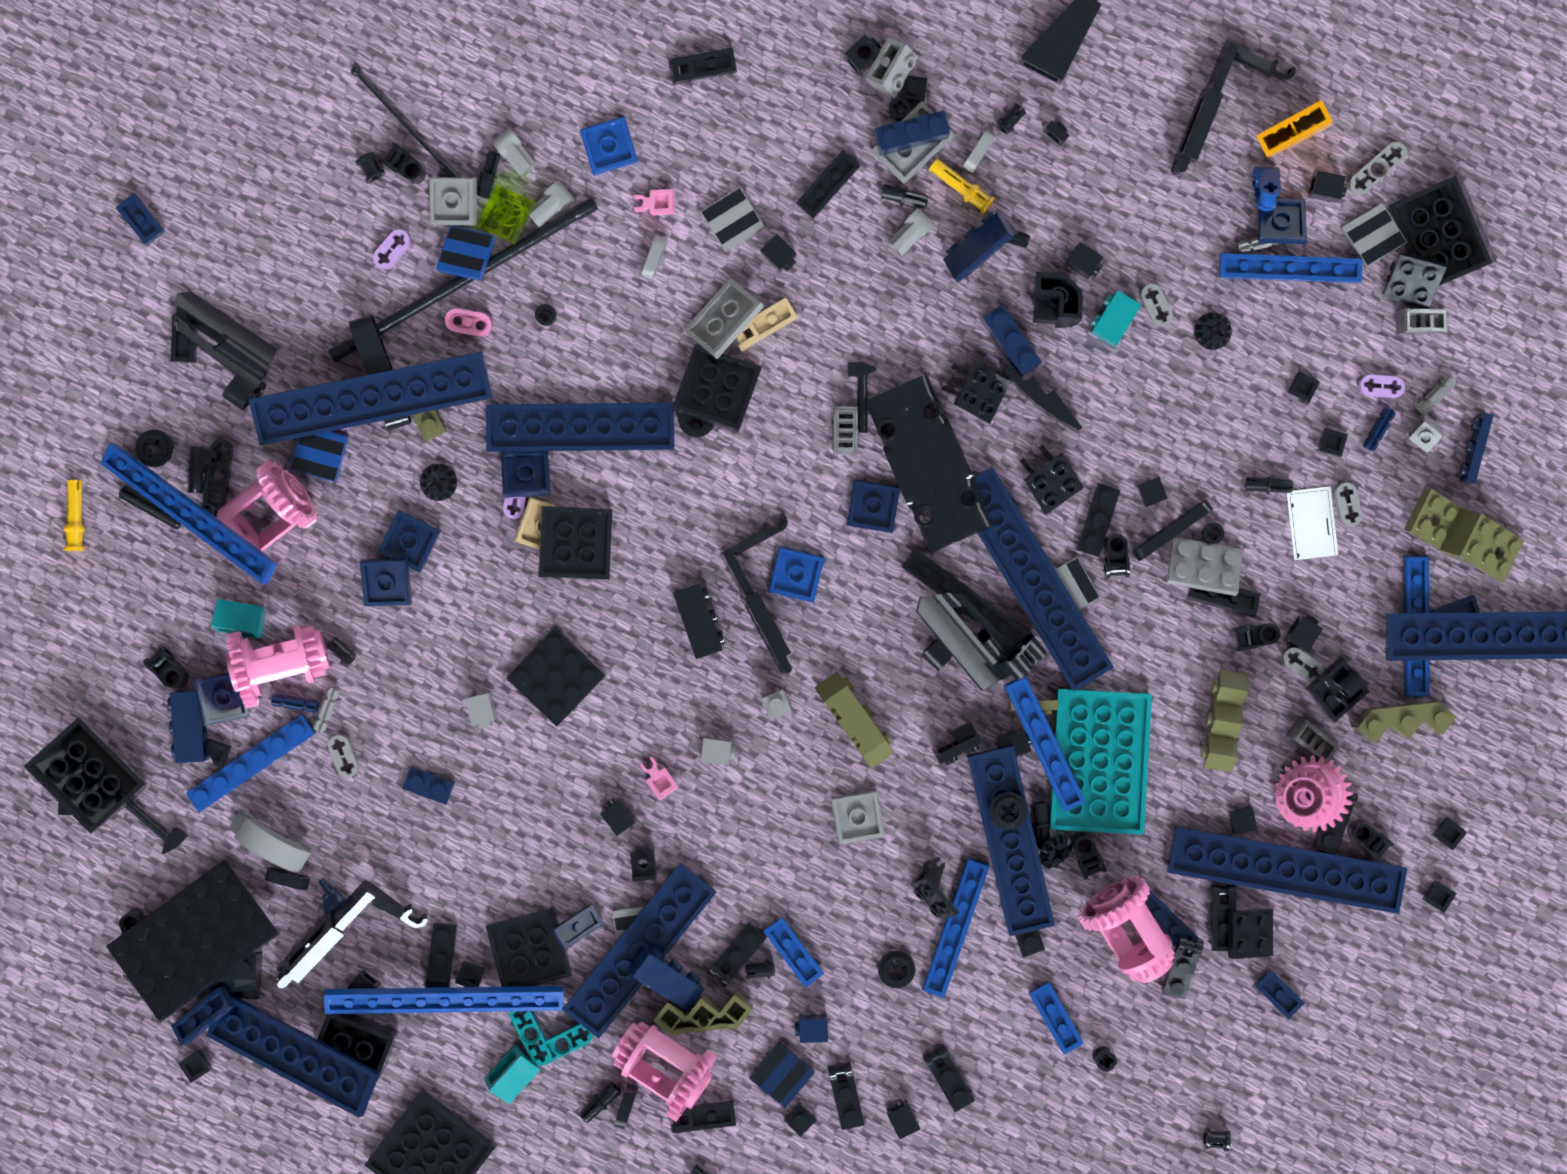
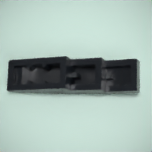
[1002,363,1082,432]

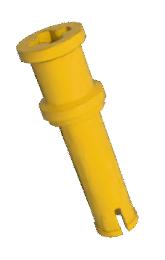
[929,158,996,215]
[63,480,85,551]

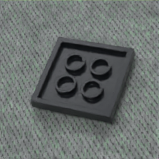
[672,344,762,433]
[538,506,613,580]
[506,628,606,727]
[486,907,572,987]

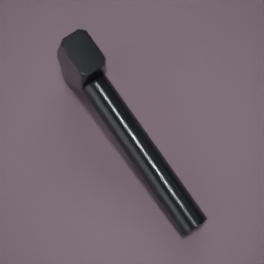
[848,362,876,433]
[125,801,188,854]

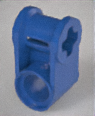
[1252,167,1281,211]

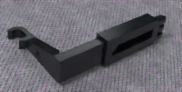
[1171,42,1296,175]
[720,513,792,674]
[276,879,427,988]

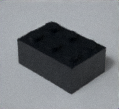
[318,1014,399,1081]

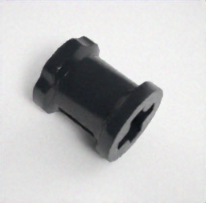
[355,152,385,183]
[1093,1046,1117,1072]
[1203,1128,1231,1152]

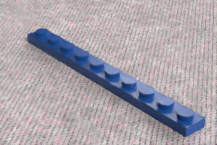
[100,443,278,584]
[324,986,563,1014]

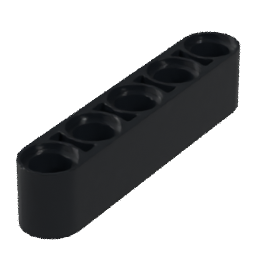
[349,314,412,431]

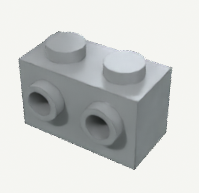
[865,37,918,98]

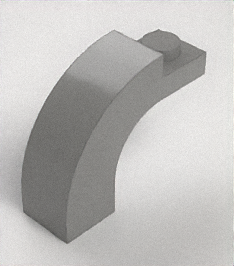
[229,809,311,873]

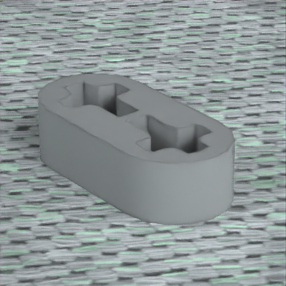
[963,129,997,173]
[641,235,668,280]
[1140,284,1173,327]
[1333,482,1362,526]
[1282,647,1324,682]
[328,734,360,778]

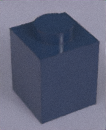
[795,1014,828,1043]

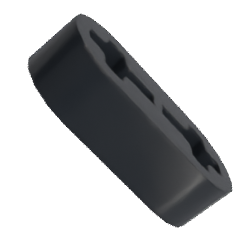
[264,867,311,890]
[614,1083,638,1129]

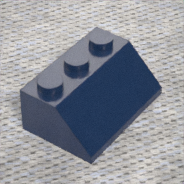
[943,211,1018,283]

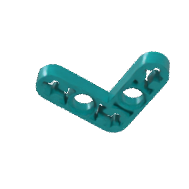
[509,1011,594,1066]

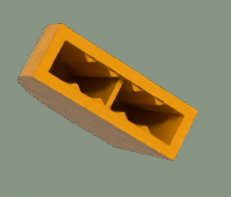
[1256,100,1333,158]

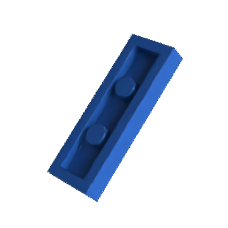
[763,917,824,988]
[1028,981,1084,1055]

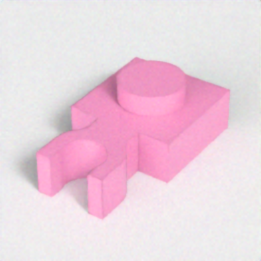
[634,189,675,216]
[640,757,679,800]

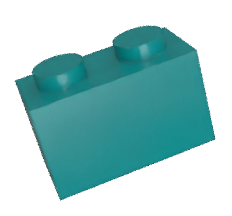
[1090,290,1142,347]

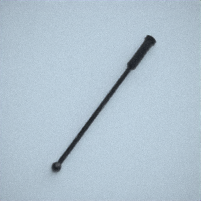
[351,67,461,177]

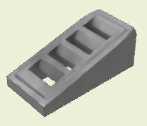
[1396,309,1448,334]
[834,407,858,455]
[1286,717,1340,764]

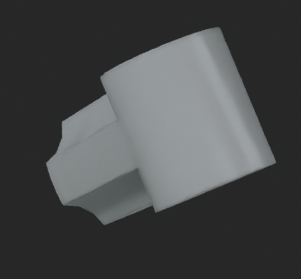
[491,128,536,177]
[526,181,575,228]
[888,208,935,256]

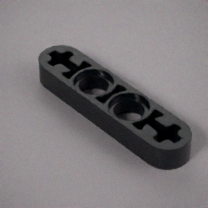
[202,439,233,517]
[1132,499,1213,562]

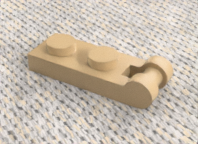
[737,298,798,352]

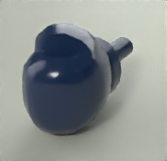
[319,878,346,914]

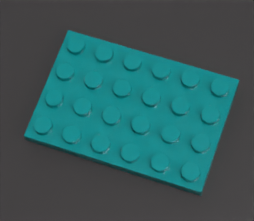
[1049,688,1152,835]

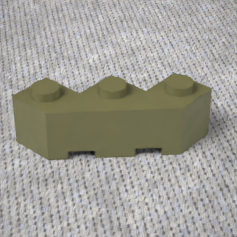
[1200,669,1249,772]
[814,672,895,769]
[1351,700,1457,743]
[653,990,753,1035]

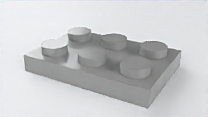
[871,101,955,185]
[684,278,764,359]
[1167,537,1243,596]

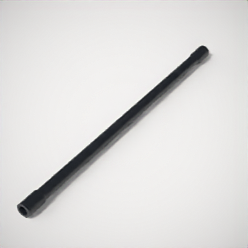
[328,197,599,363]

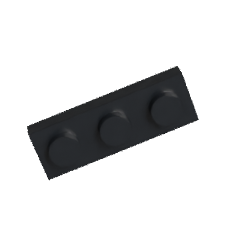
[796,150,860,220]
[1076,483,1121,557]
[1186,587,1261,618]
[426,922,458,988]

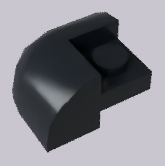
[1032,272,1083,328]

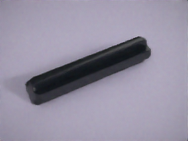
[119,486,182,530]

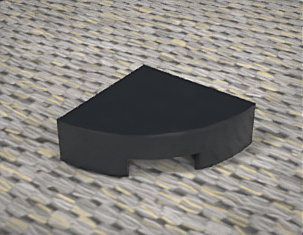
[207,738,232,769]

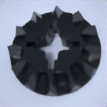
[1194,312,1233,350]
[678,413,714,438]
[135,430,174,467]
[419,464,457,501]
[989,792,1027,830]
[1039,834,1072,869]
[878,951,915,988]

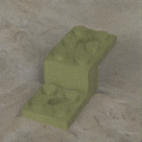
[1404,487,1524,583]

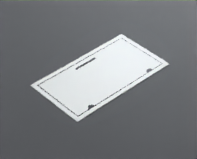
[1287,486,1338,560]

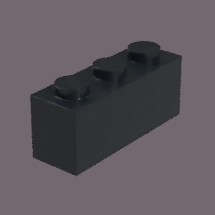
[673,584,726,659]

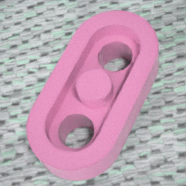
[445,308,493,337]

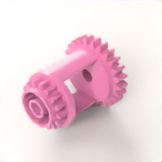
[216,460,318,552]
[226,625,330,708]
[1274,755,1354,832]
[1077,876,1175,983]
[612,1021,718,1122]

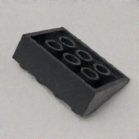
[1389,175,1497,286]
[23,717,147,834]

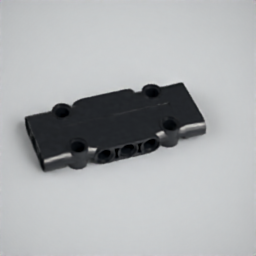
[865,375,993,553]

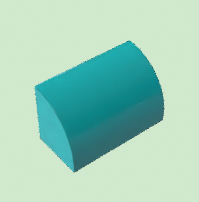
[211,599,265,639]
[484,1045,540,1104]

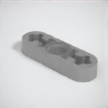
[1348,142,1407,196]

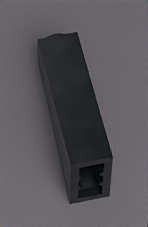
[1019,0,1102,85]

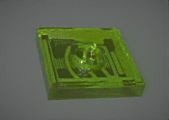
[476,184,536,245]

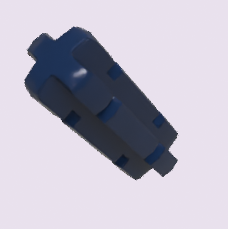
[1363,407,1396,451]
[271,693,318,713]

